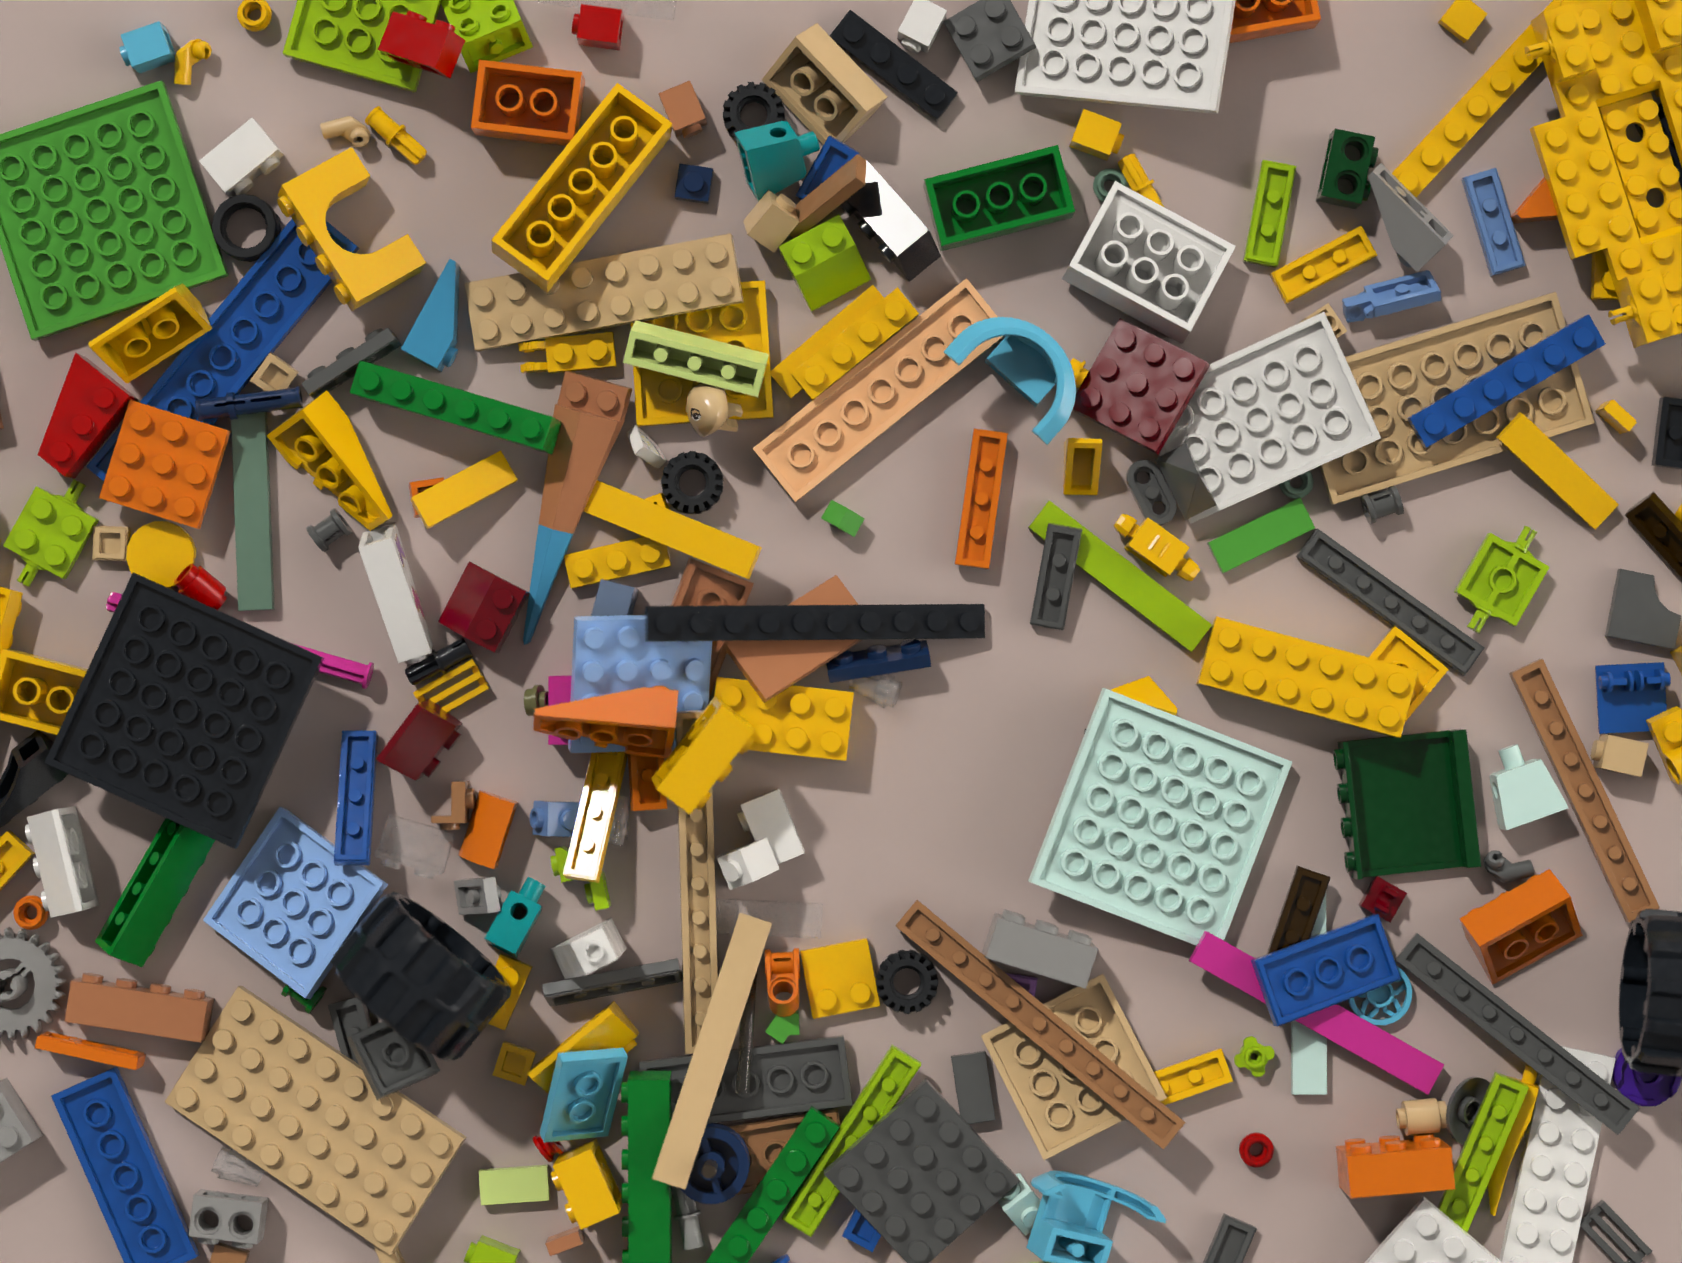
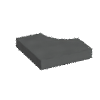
[1605,569,1681,649]

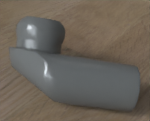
[1484,850,1534,883]

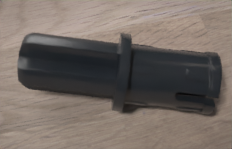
[405,637,473,685]

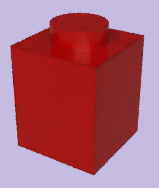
[572,4,624,51]

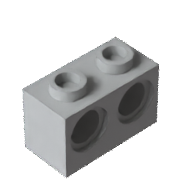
[188,1189,269,1249]

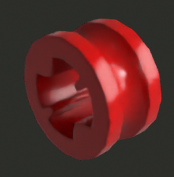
[532,1135,565,1163]

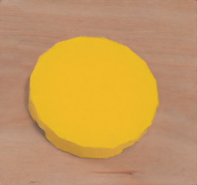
[126,521,196,588]

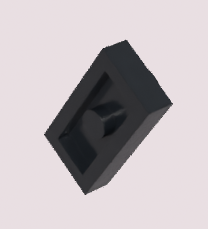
[1651,397,1682,469]

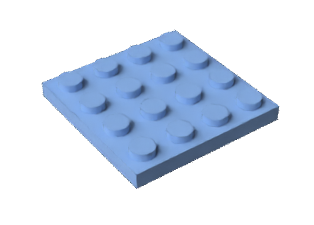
[568,615,712,753]
[203,807,388,999]

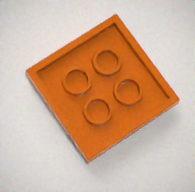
[99,400,231,529]

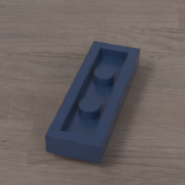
[826,639,931,683]

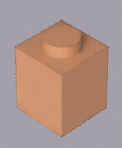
[658,80,707,138]

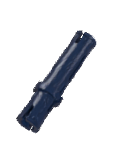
[196,386,303,421]

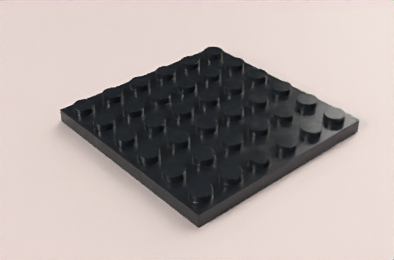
[44,572,325,849]

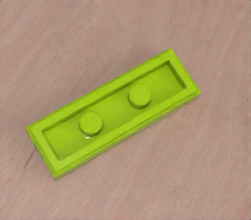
[1243,160,1296,268]

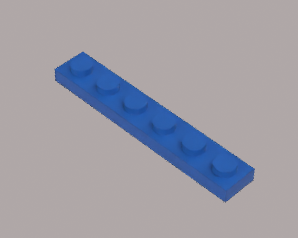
[1407,314,1605,448]

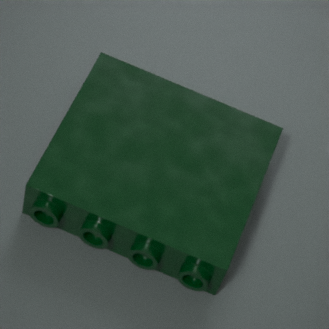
[1333,729,1481,880]

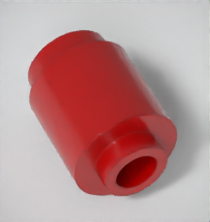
[174,563,227,610]

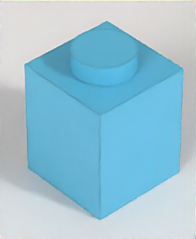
[119,21,176,74]

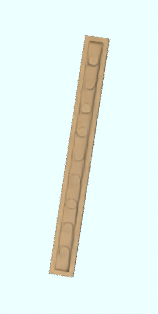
[675,710,718,1054]

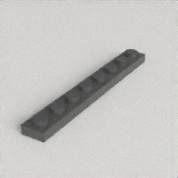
[1395,933,1640,1135]

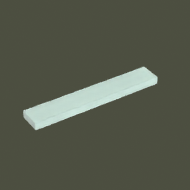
[1291,893,1327,1095]

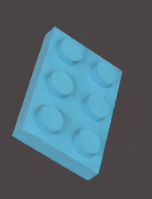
[540,1048,628,1143]

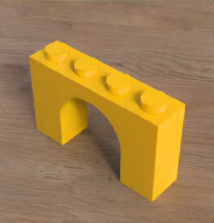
[277,147,426,311]

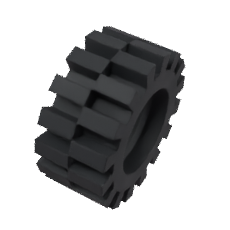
[723,82,785,139]
[661,451,724,514]
[876,950,938,1014]

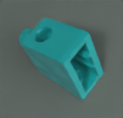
[734,121,820,202]
[484,877,546,959]

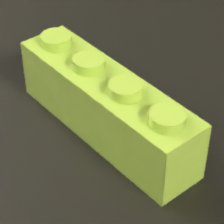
[623,320,769,397]

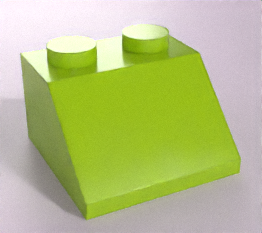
[778,214,871,312]

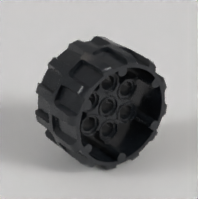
[332,892,512,1061]
[1619,909,1682,1077]

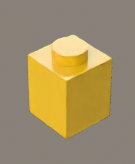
[1069,109,1125,161]

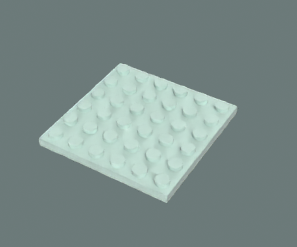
[1028,688,1292,946]

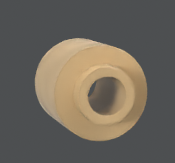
[1396,1098,1447,1136]

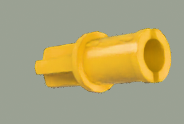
[365,106,427,165]
[1118,153,1164,207]

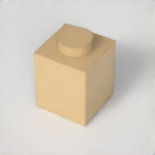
[743,190,799,253]
[1591,734,1649,777]

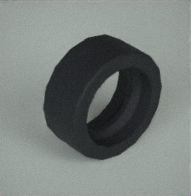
[212,194,281,262]

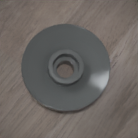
[1446,1077,1490,1145]

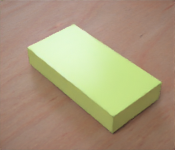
[479,1164,551,1205]

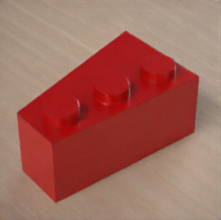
[37,353,139,479]

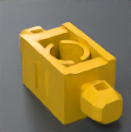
[1113,514,1200,581]

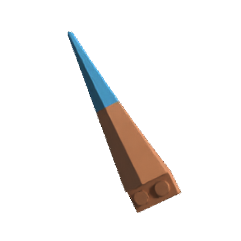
[523,371,633,645]

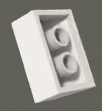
[25,806,99,918]

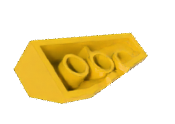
[266,390,393,531]

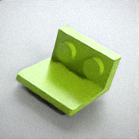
[441,0,533,73]

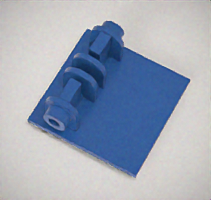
[1595,662,1671,734]

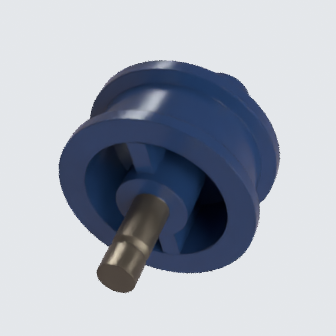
[680,1123,750,1204]

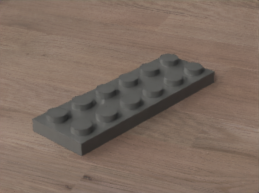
[639,1035,853,1123]

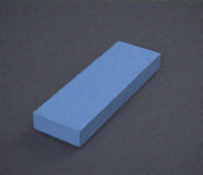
[1461,168,1526,277]

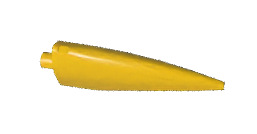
[1487,1064,1539,1216]

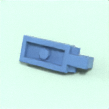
[1342,270,1441,323]

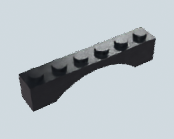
[0,730,68,828]

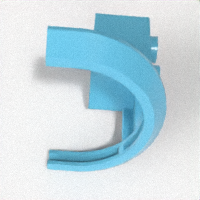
[943,317,1076,445]
[1026,1171,1166,1263]

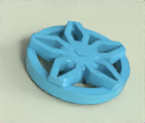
[1348,966,1412,1025]

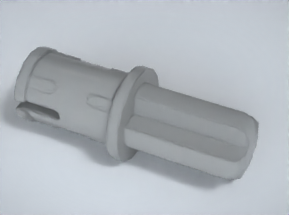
[672,1186,705,1250]

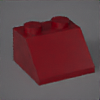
[438,561,529,653]
[376,699,463,781]

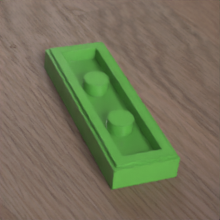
[1207,498,1315,573]

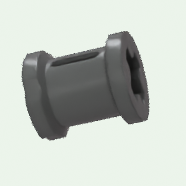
[1360,486,1404,524]
[306,508,352,552]

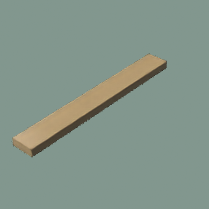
[652,913,772,1190]

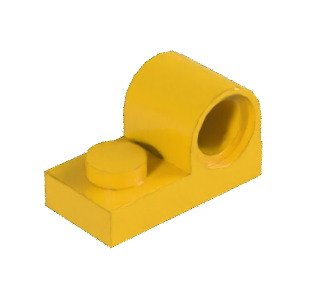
[1646,706,1682,785]

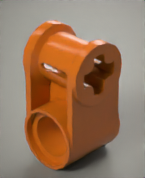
[765,948,800,1017]

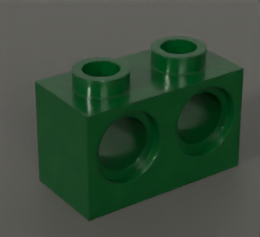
[1316,128,1378,209]

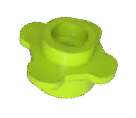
[1234,1036,1275,1077]

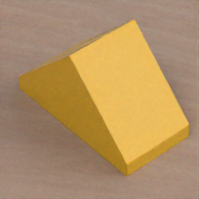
[1063,438,1103,495]

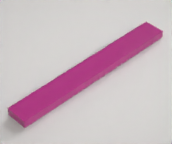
[1189,931,1444,1095]

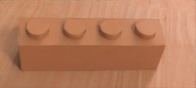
[64,973,214,1043]

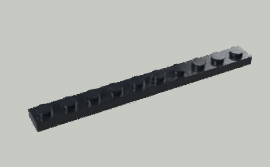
[645,604,985,642]

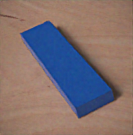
[334,730,378,865]

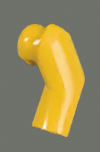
[174,39,212,85]

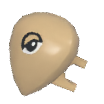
[686,383,743,437]

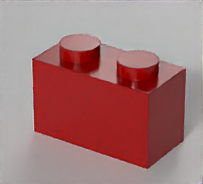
[378,10,465,79]

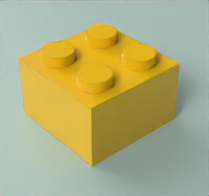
[551,1139,623,1230]

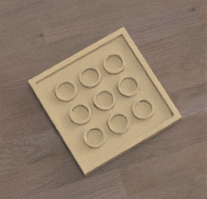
[981,974,1167,1160]

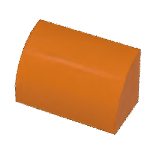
[458,790,518,869]

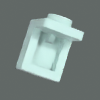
[998,1173,1041,1236]

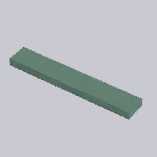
[231,412,275,611]

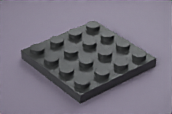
[824,1079,1019,1263]

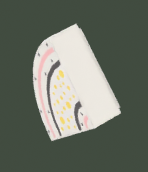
[627,425,667,469]

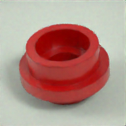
[1239,1132,1274,1167]

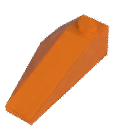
[533,686,678,758]

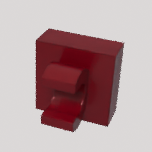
[1359,876,1407,923]

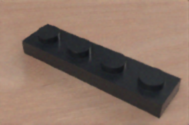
[830,10,958,122]

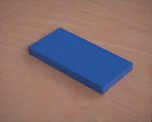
[1251,914,1401,1027]

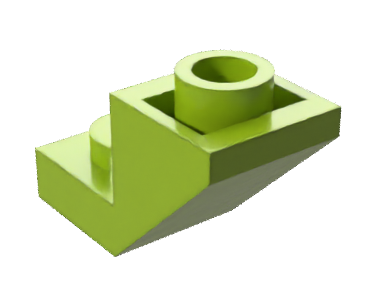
[550,846,612,911]

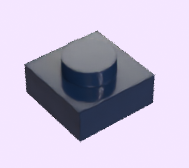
[674,163,714,204]

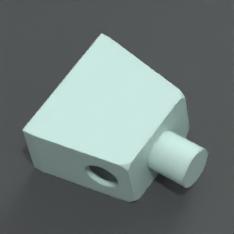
[1489,744,1568,830]

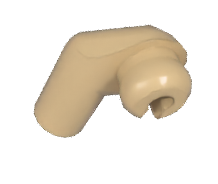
[320,116,371,147]

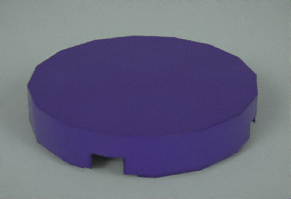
[1612,1047,1682,1106]

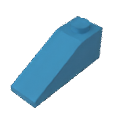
[401,259,460,372]

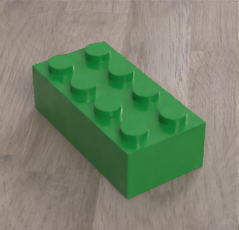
[923,145,1075,252]

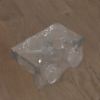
[374,814,455,879]

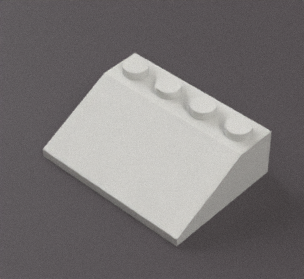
[1062,181,1236,344]

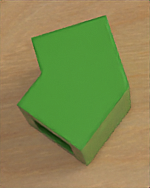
[821,500,865,537]
[765,1011,800,1044]

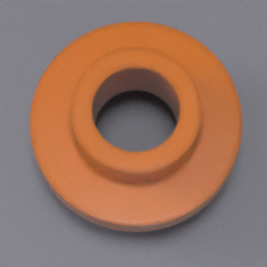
[13,895,49,930]

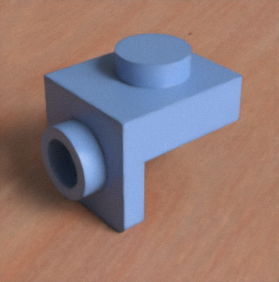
[530,800,580,837]

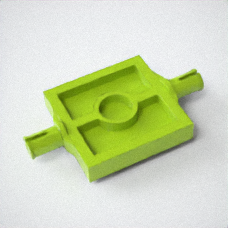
[3,479,99,587]
[1454,526,1550,634]

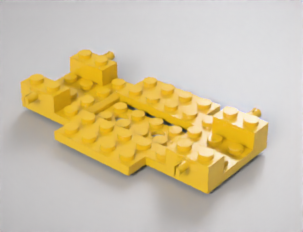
[1525,0,1682,348]

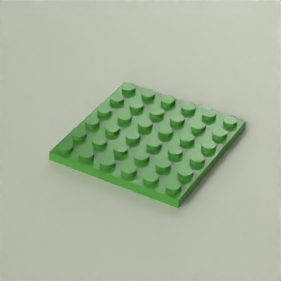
[0,80,229,341]

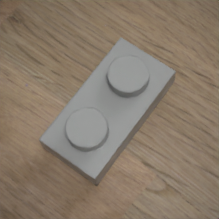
[454,877,501,915]

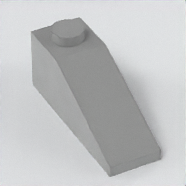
[1368,163,1454,272]

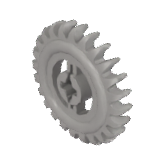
[0,927,67,1041]

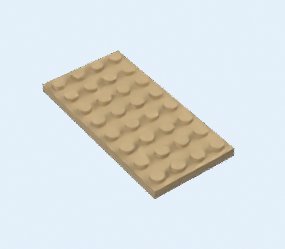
[1319,292,1595,504]
[165,986,467,1255]

